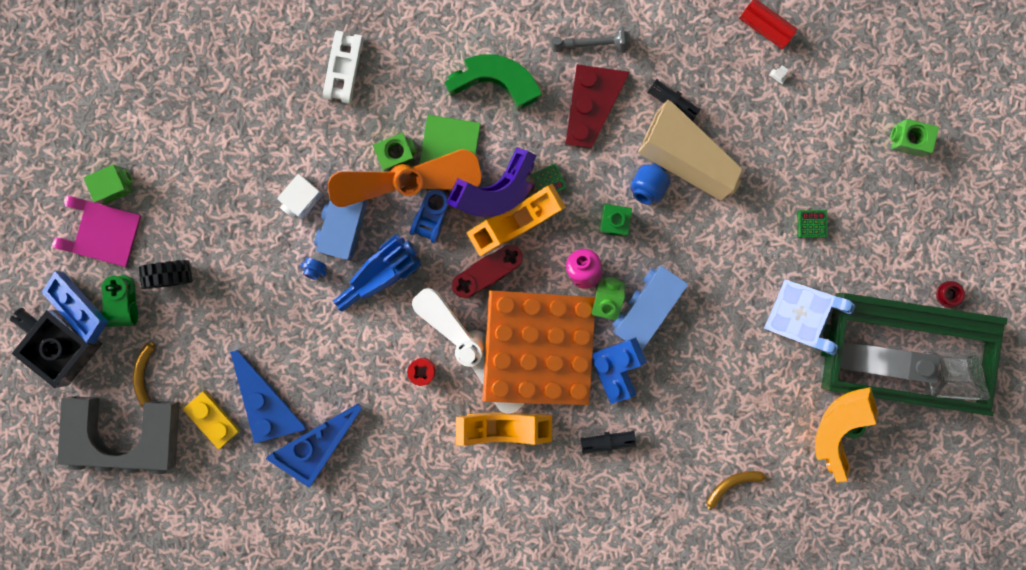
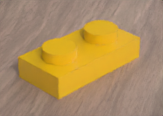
[182,390,241,450]

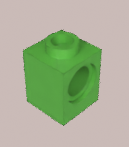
[890,119,939,157]
[373,133,418,172]
[83,164,134,205]

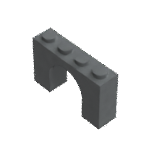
[57,396,180,474]

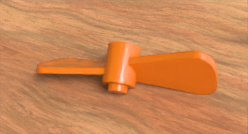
[328,149,482,207]

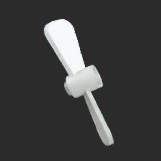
[412,288,525,414]

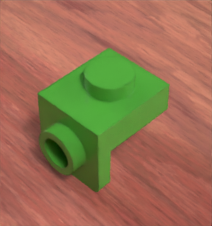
[592,277,625,321]

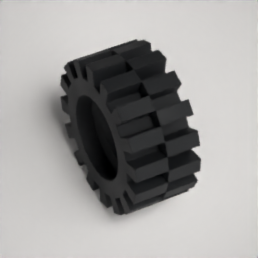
[138,260,193,289]

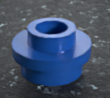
[299,258,327,280]

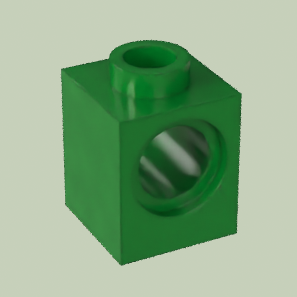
[598,204,632,237]

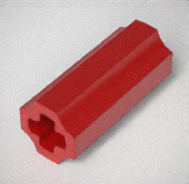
[739,0,798,49]

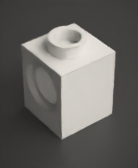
[277,174,324,218]

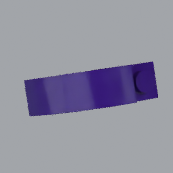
[446,148,537,217]

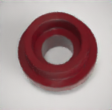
[936,281,965,308]

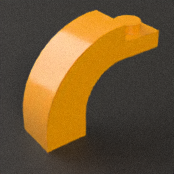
[466,184,566,256]
[815,387,879,483]
[456,412,552,446]

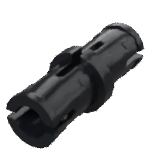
[647,79,701,122]
[580,430,637,455]

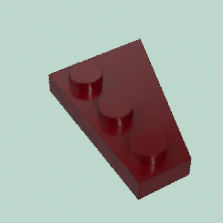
[565,64,630,149]

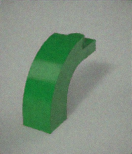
[444,54,542,111]

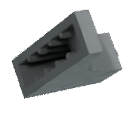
[840,342,940,384]

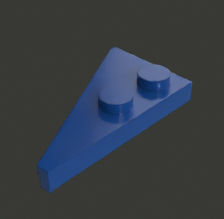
[230,350,307,444]
[266,404,363,488]

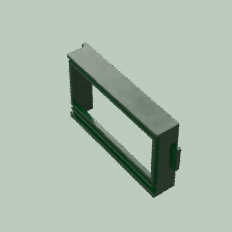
[820,293,1008,416]

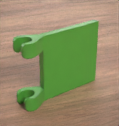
[419,115,481,164]

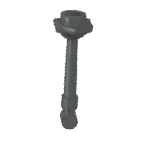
[551,26,630,53]

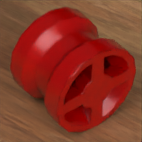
[407,358,436,386]

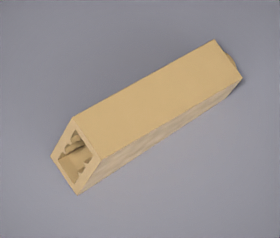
[638,99,742,201]

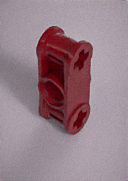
[452,245,523,298]

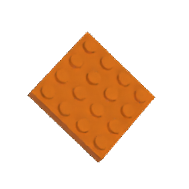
[482,290,595,405]

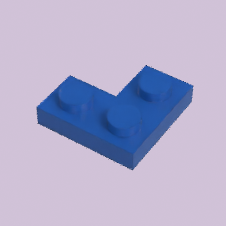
[592,337,647,404]

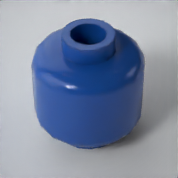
[630,163,671,205]

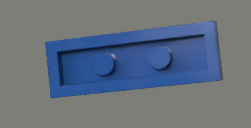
[42,271,109,343]

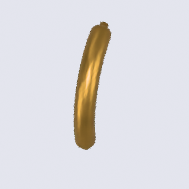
[133,341,155,407]
[706,471,766,510]

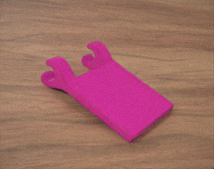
[52,196,141,267]

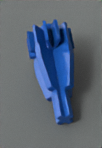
[333,234,422,312]

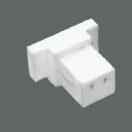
[769,65,788,84]

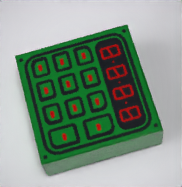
[531,163,567,192]
[797,210,827,238]

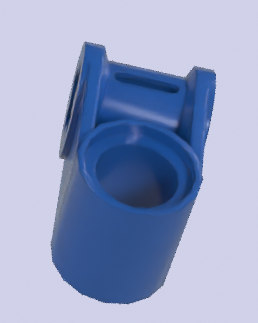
[410,190,450,244]

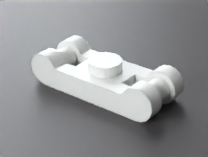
[323,30,364,104]

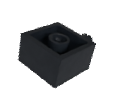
[10,308,103,388]

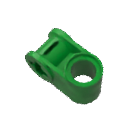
[101,275,138,327]

